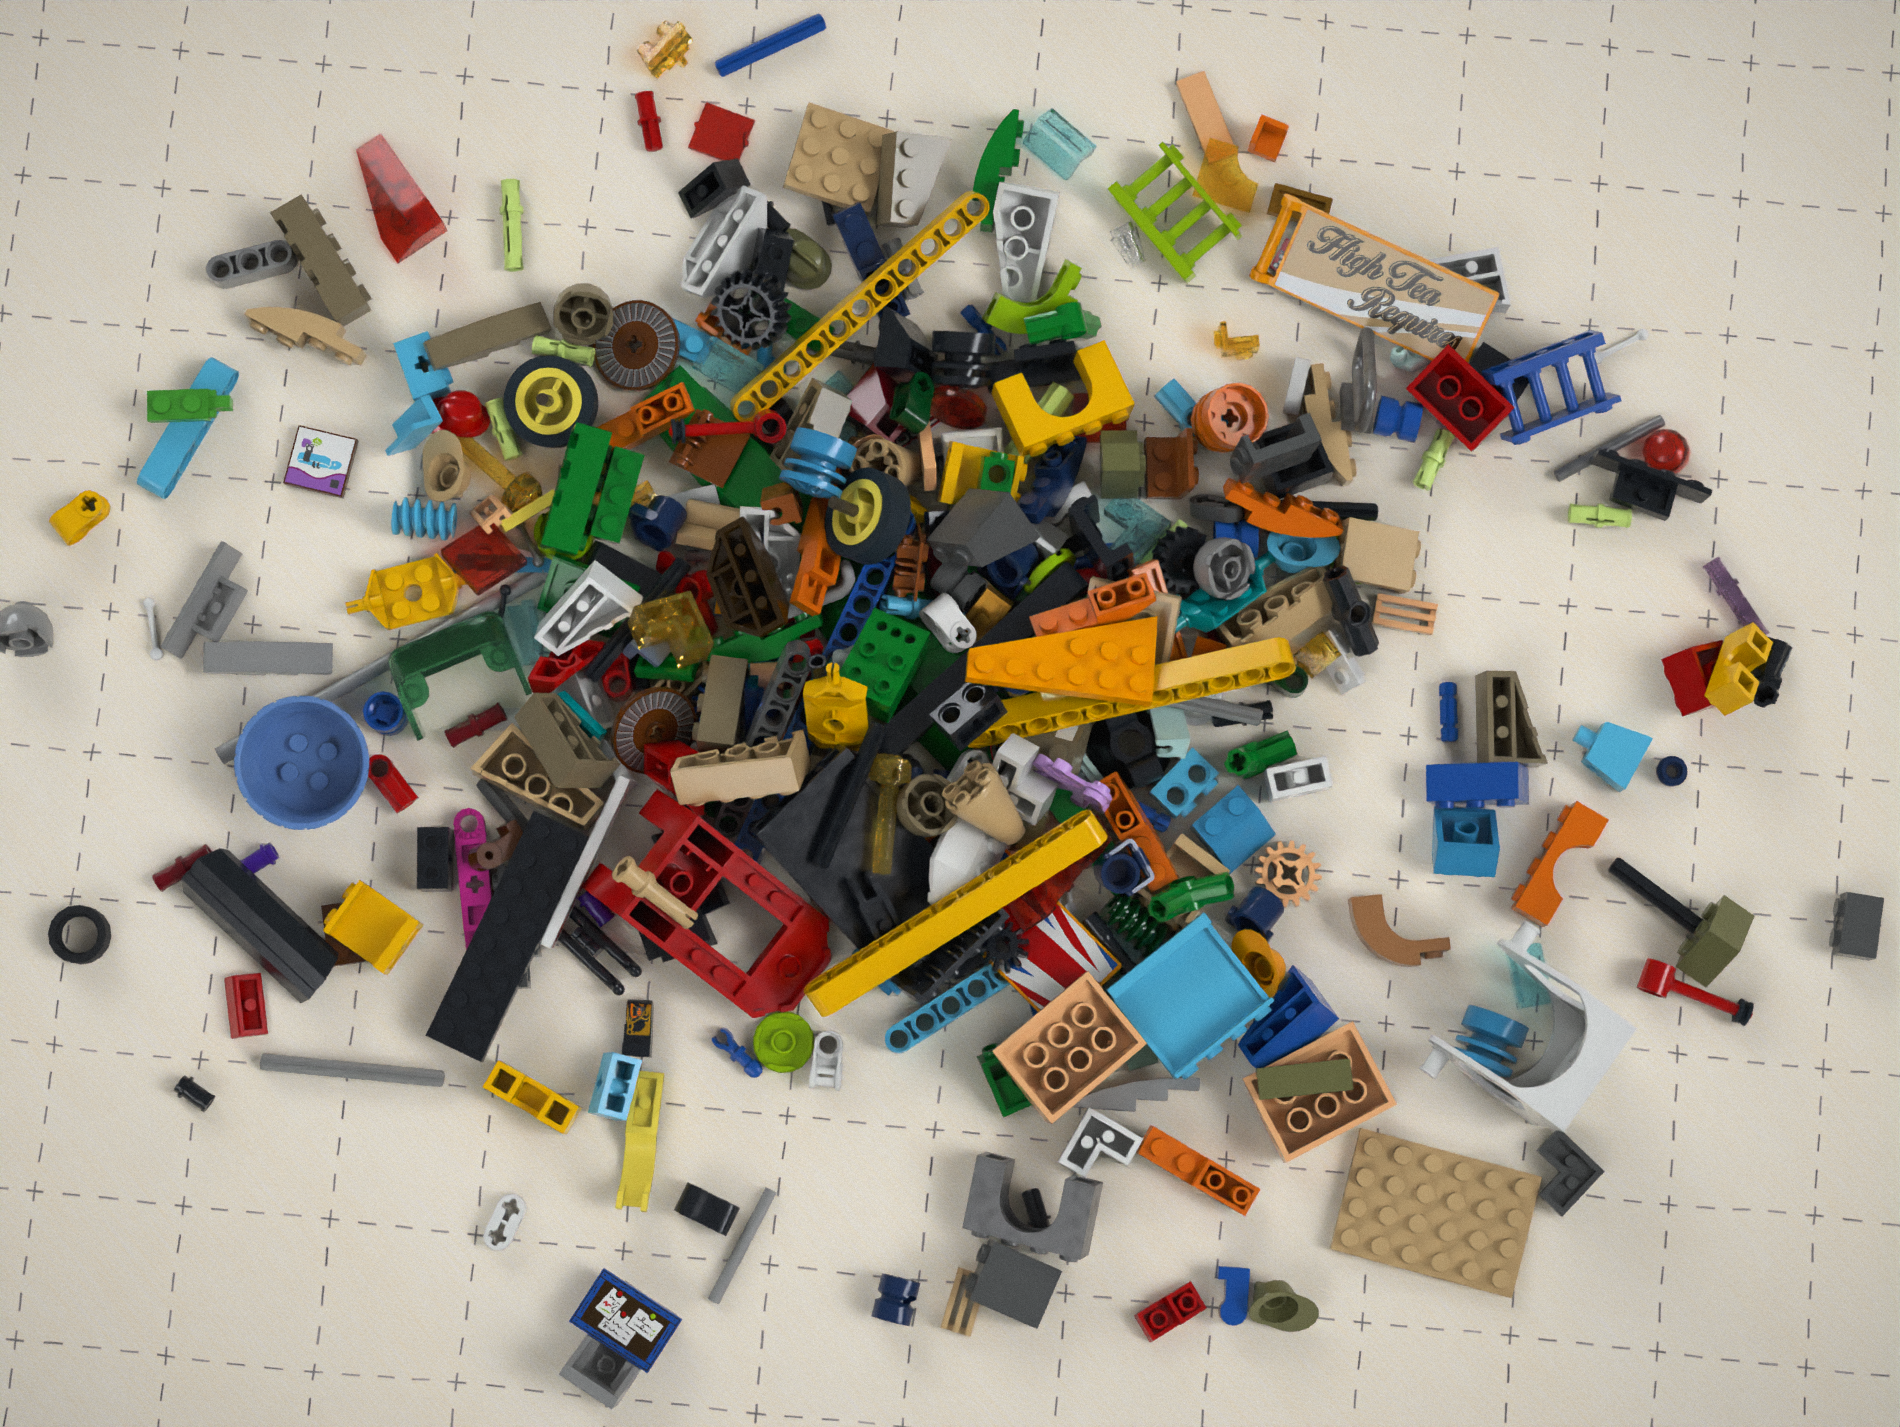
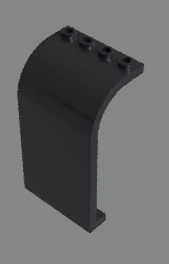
[749,744,1010,1004]

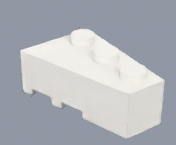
[1429,247,1511,313]
[534,560,643,656]

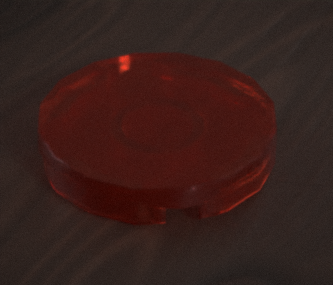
[930,386,987,429]

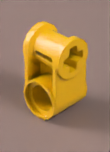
[49,490,110,546]

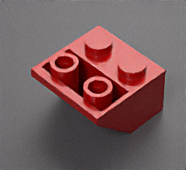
[644,739,706,816]

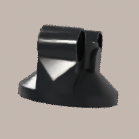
[1086,710,1170,790]

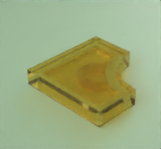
[1192,138,1258,213]

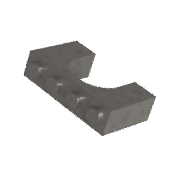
[962,1151,1103,1262]

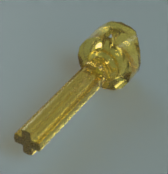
[457,436,543,513]
[869,754,912,874]

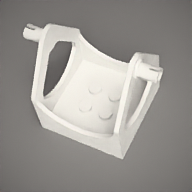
[1419,921,1637,1132]

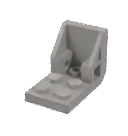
[559,1280,677,1409]

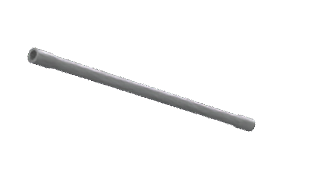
[215,570,548,764]

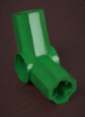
[1024,302,1102,345]
[1224,730,1298,780]
[1147,871,1235,922]

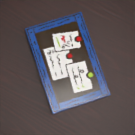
[569,1268,683,1373]

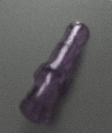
[1703,556,1770,635]

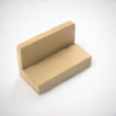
[676,499,740,551]

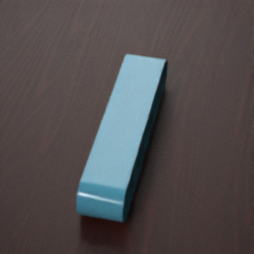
[137,357,239,499]
[885,964,1010,1054]

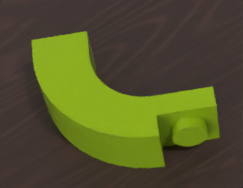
[982,259,1082,334]

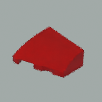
[527,640,605,693]

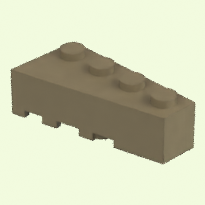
[270,194,372,327]

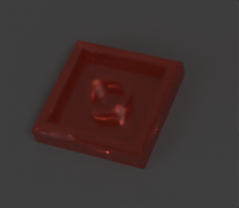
[441,523,527,596]

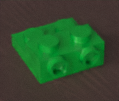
[977,1043,1032,1118]

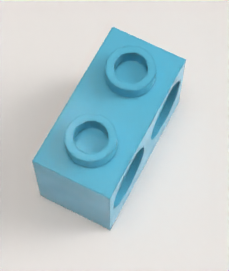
[1149,747,1219,820]

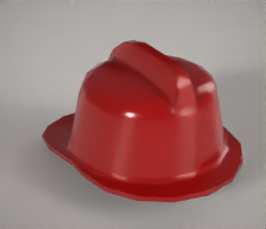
[431,390,490,438]

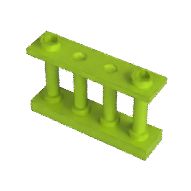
[1108,141,1243,283]

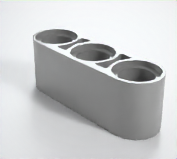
[206,240,297,289]

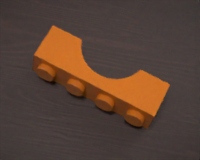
[1511,801,1609,927]

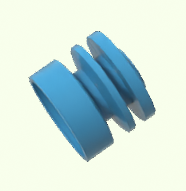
[779,427,857,499]
[1454,1005,1529,1078]

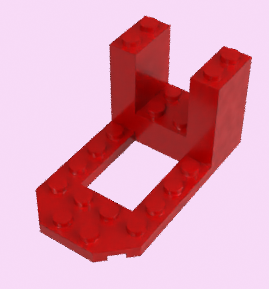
[582,789,831,1018]

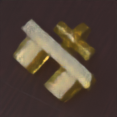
[637,20,693,79]

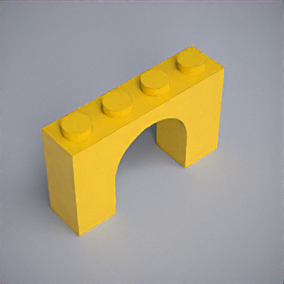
[991,340,1135,457]

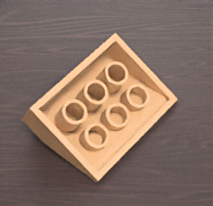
[992,971,1147,1124]
[1242,1021,1397,1163]

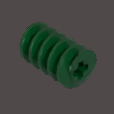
[1099,893,1168,958]

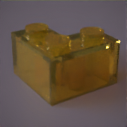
[627,590,714,668]

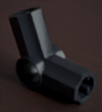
[1750,637,1793,708]

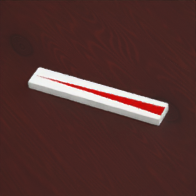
[540,775,633,949]

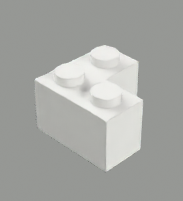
[992,733,1059,826]
[1057,1107,1143,1177]

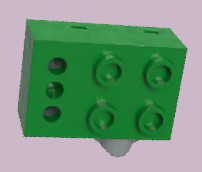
[832,607,930,723]

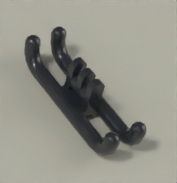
[558,905,642,996]

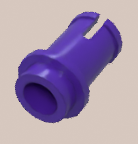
[240,842,280,874]
[578,891,615,928]

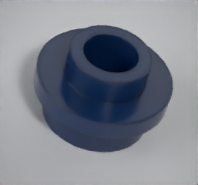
[1656,756,1688,787]

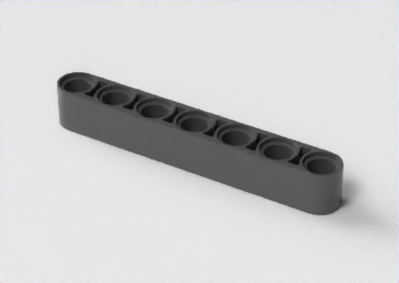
[714,640,811,838]

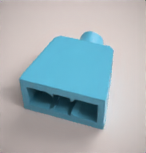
[1572,722,1653,792]

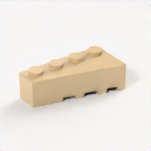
[1215,566,1333,649]
[470,723,605,831]
[670,730,811,806]

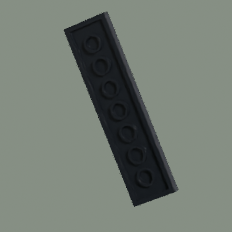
[425,811,589,1062]

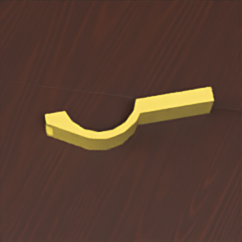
[499,463,607,534]
[615,1071,665,1212]

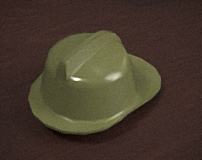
[786,228,832,290]
[1249,1280,1319,1332]

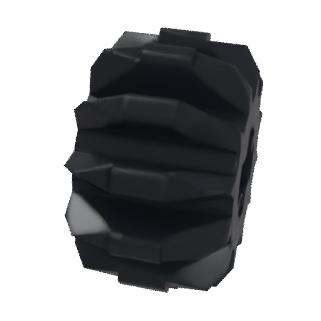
[977,921,1029,974]

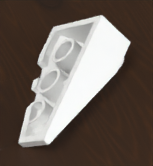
[993,182,1060,302]

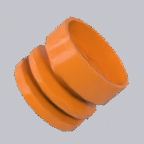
[1191,383,1269,453]

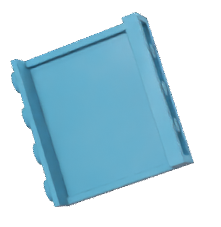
[1105,913,1274,1080]

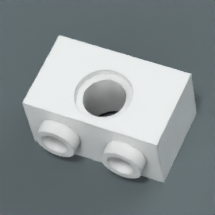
[1263,756,1333,803]

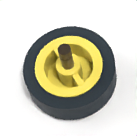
[504,355,599,448]
[825,467,911,565]

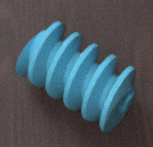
[391,497,457,541]

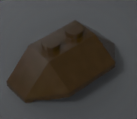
[706,516,790,638]

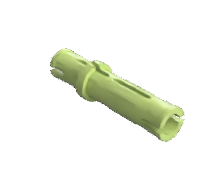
[499,179,524,272]

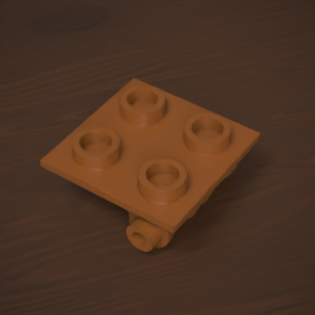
[669,409,751,489]
[892,523,928,602]

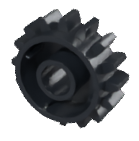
[1152,526,1207,594]

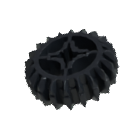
[711,268,792,351]

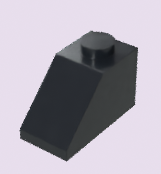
[678,158,751,219]

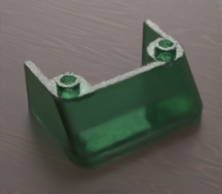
[388,611,533,741]

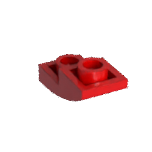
[1134,1281,1207,1342]

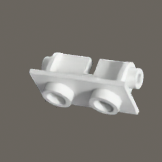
[1311,629,1366,695]

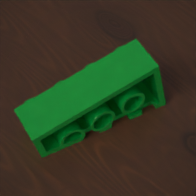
[539,422,613,557]

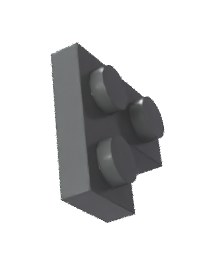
[1536,1130,1605,1217]

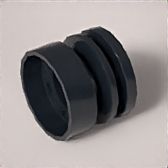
[930,331,996,389]

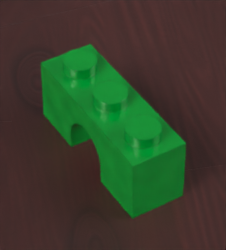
[588,446,645,544]

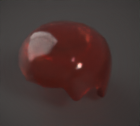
[1642,429,1691,474]

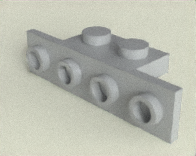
[160,541,248,659]

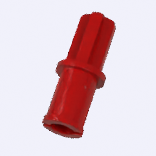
[635,91,663,152]

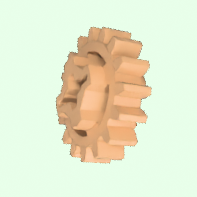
[1254,840,1322,908]

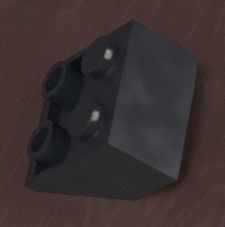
[873,307,938,382]

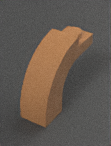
[1348,894,1451,967]

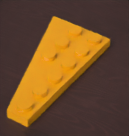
[965,616,1158,707]

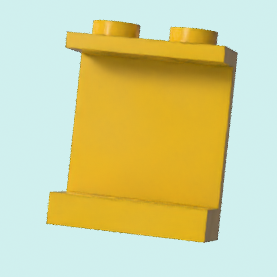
[937,441,1028,505]
[323,880,424,975]

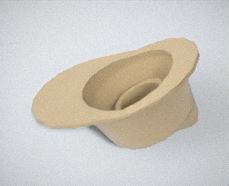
[422,430,471,502]

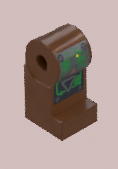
[468,819,523,872]

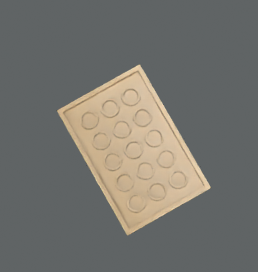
[1329,1128,1542,1298]

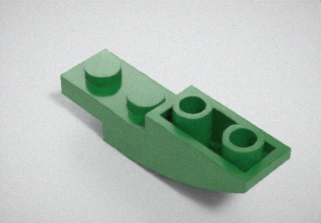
[972,109,1024,232]
[701,612,825,663]

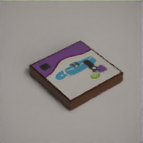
[283,425,359,499]

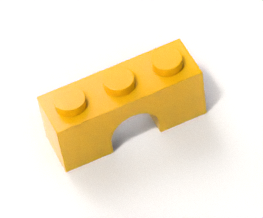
[1704,622,1773,716]
[483,1060,583,1135]

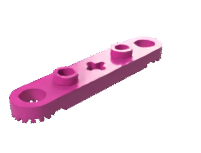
[453,808,493,950]

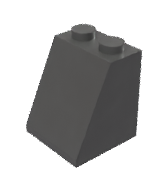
[926,488,1040,567]

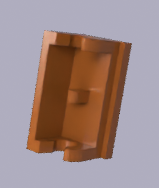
[760,482,804,525]

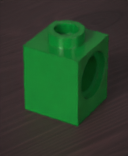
[977,451,1015,493]

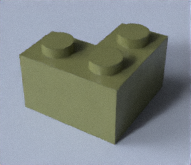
[1100,430,1146,499]
[1675,895,1755,988]

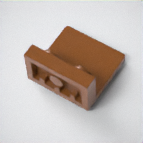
[1144,428,1199,499]

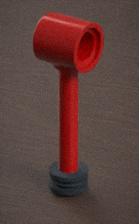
[669,409,787,444]
[1636,958,1754,1026]

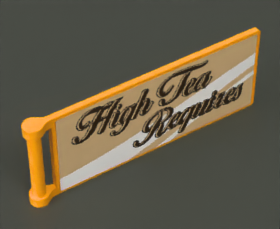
[1249,194,1500,362]

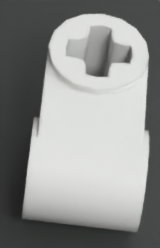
[919,593,977,653]
[809,1031,843,1091]

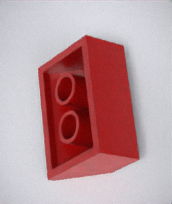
[1405,344,1515,452]

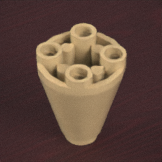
[849,439,922,487]
[942,760,1026,845]

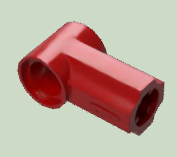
[368,754,419,814]

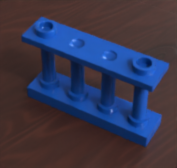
[1481,330,1622,445]

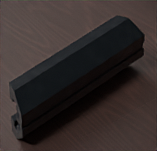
[181,848,339,1003]

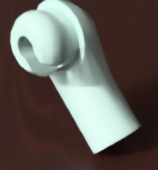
[1390,346,1431,372]

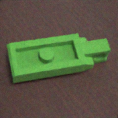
[147,389,233,423]

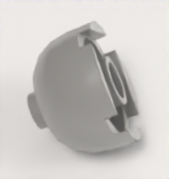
[1193,537,1255,600]
[0,601,53,657]

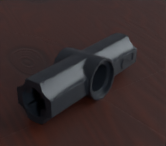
[1323,565,1379,657]

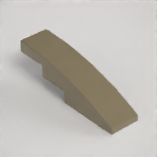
[423,302,552,371]

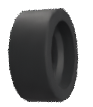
[48,905,111,965]

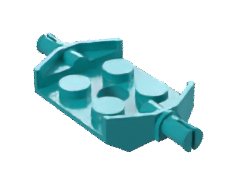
[1175,550,1276,634]

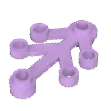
[1033,754,1112,813]

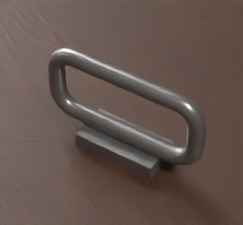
[1339,327,1377,434]

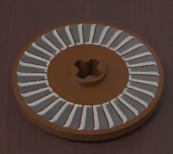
[593,300,680,391]
[611,686,697,774]

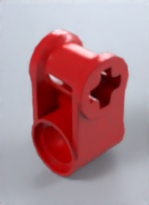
[602,653,633,702]

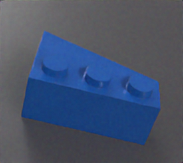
[1426,762,1529,809]
[1238,965,1339,1068]

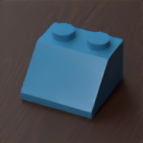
[1189,785,1276,875]
[1432,806,1500,877]

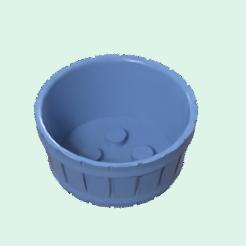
[234,696,369,830]

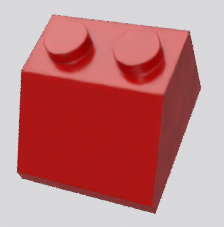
[1661,640,1723,717]

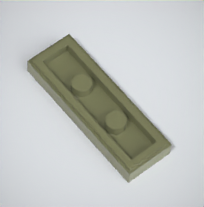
[1256,1059,1354,1100]

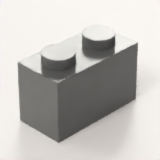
[1829,892,1884,961]

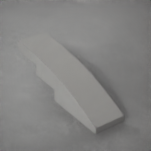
[203,641,333,676]
[1073,1078,1200,1112]

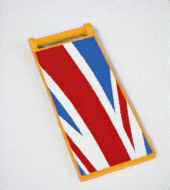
[925,835,1122,1012]

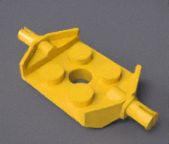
[345,553,479,630]
[803,663,869,751]

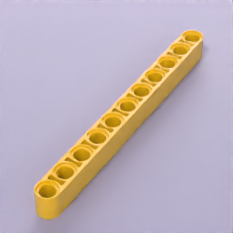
[730,191,990,422]
[968,637,1296,748]
[804,810,1108,1017]

